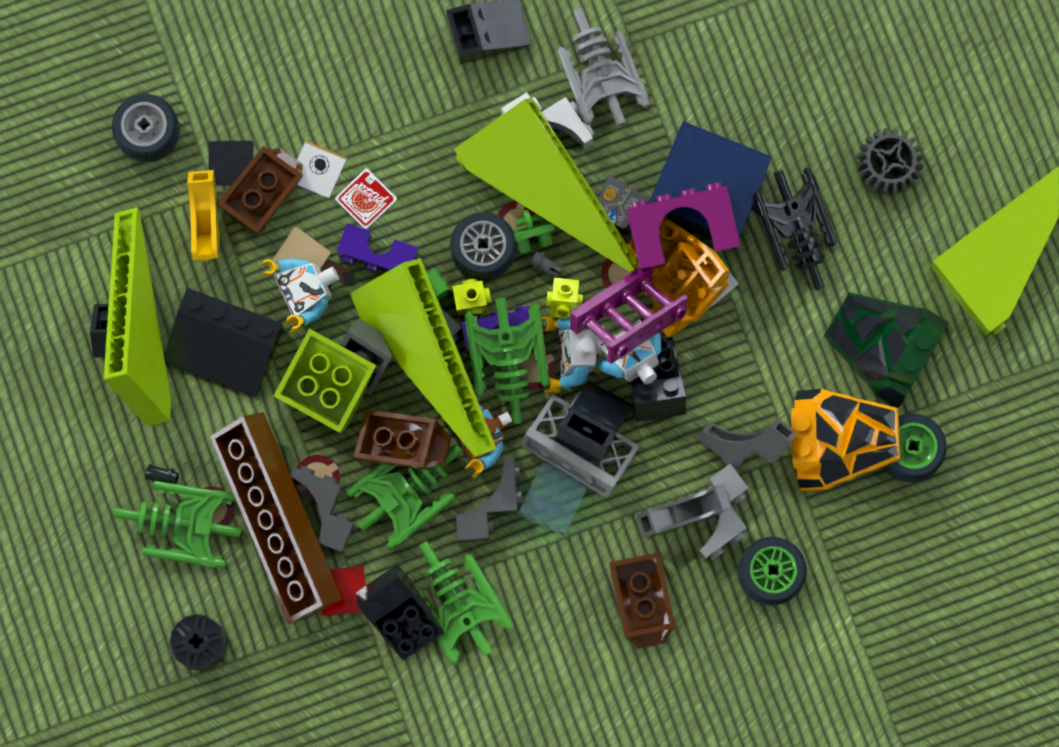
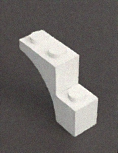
[501,92,594,149]

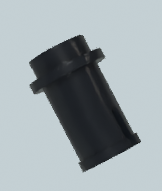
[145,464,179,484]

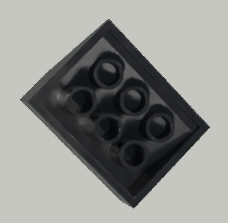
[164,288,284,398]

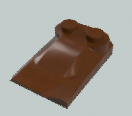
[217,146,303,235]
[354,409,451,469]
[609,552,676,649]

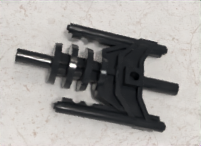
[753,167,837,290]

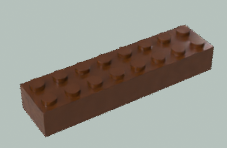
[210,412,342,624]

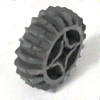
[856,128,924,195]

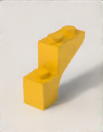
[187,170,220,261]

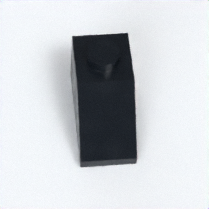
[90,303,109,358]

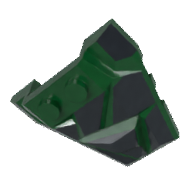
[824,292,949,408]

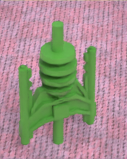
[465,297,550,424]
[347,444,463,550]
[113,481,241,568]
[417,541,514,664]

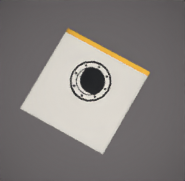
[297,141,347,198]

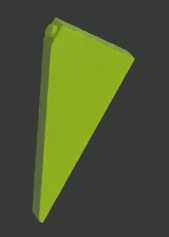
[454,98,639,272]
[930,166,1059,336]
[104,208,171,426]
[350,258,496,457]

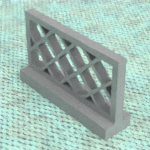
[520,394,640,498]

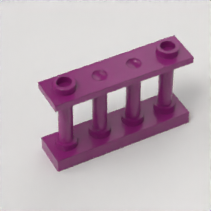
[570,267,688,364]

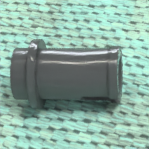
[530,251,563,280]

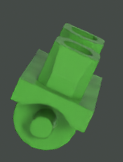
[513,209,555,254]

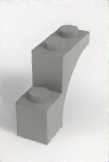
[698,464,748,560]

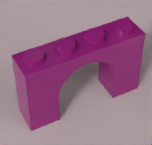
[626,182,741,269]

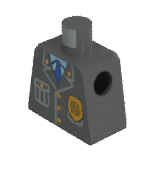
[598,175,650,234]

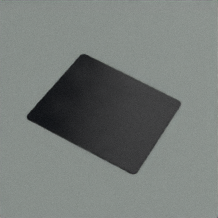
[208,140,253,185]

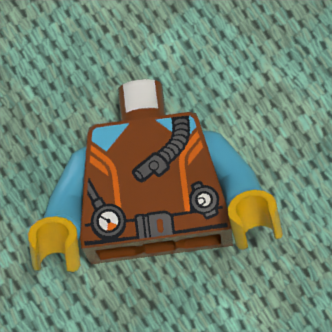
[436,405,513,478]

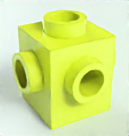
[546,278,583,319]
[452,279,491,316]

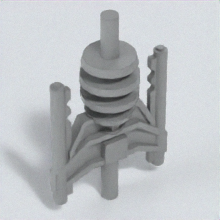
[557,8,650,126]

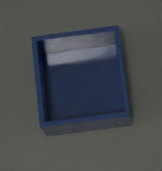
[649,121,772,250]

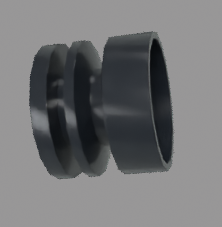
[169,614,228,671]

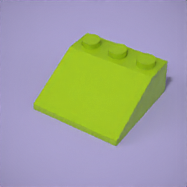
[274,329,377,433]

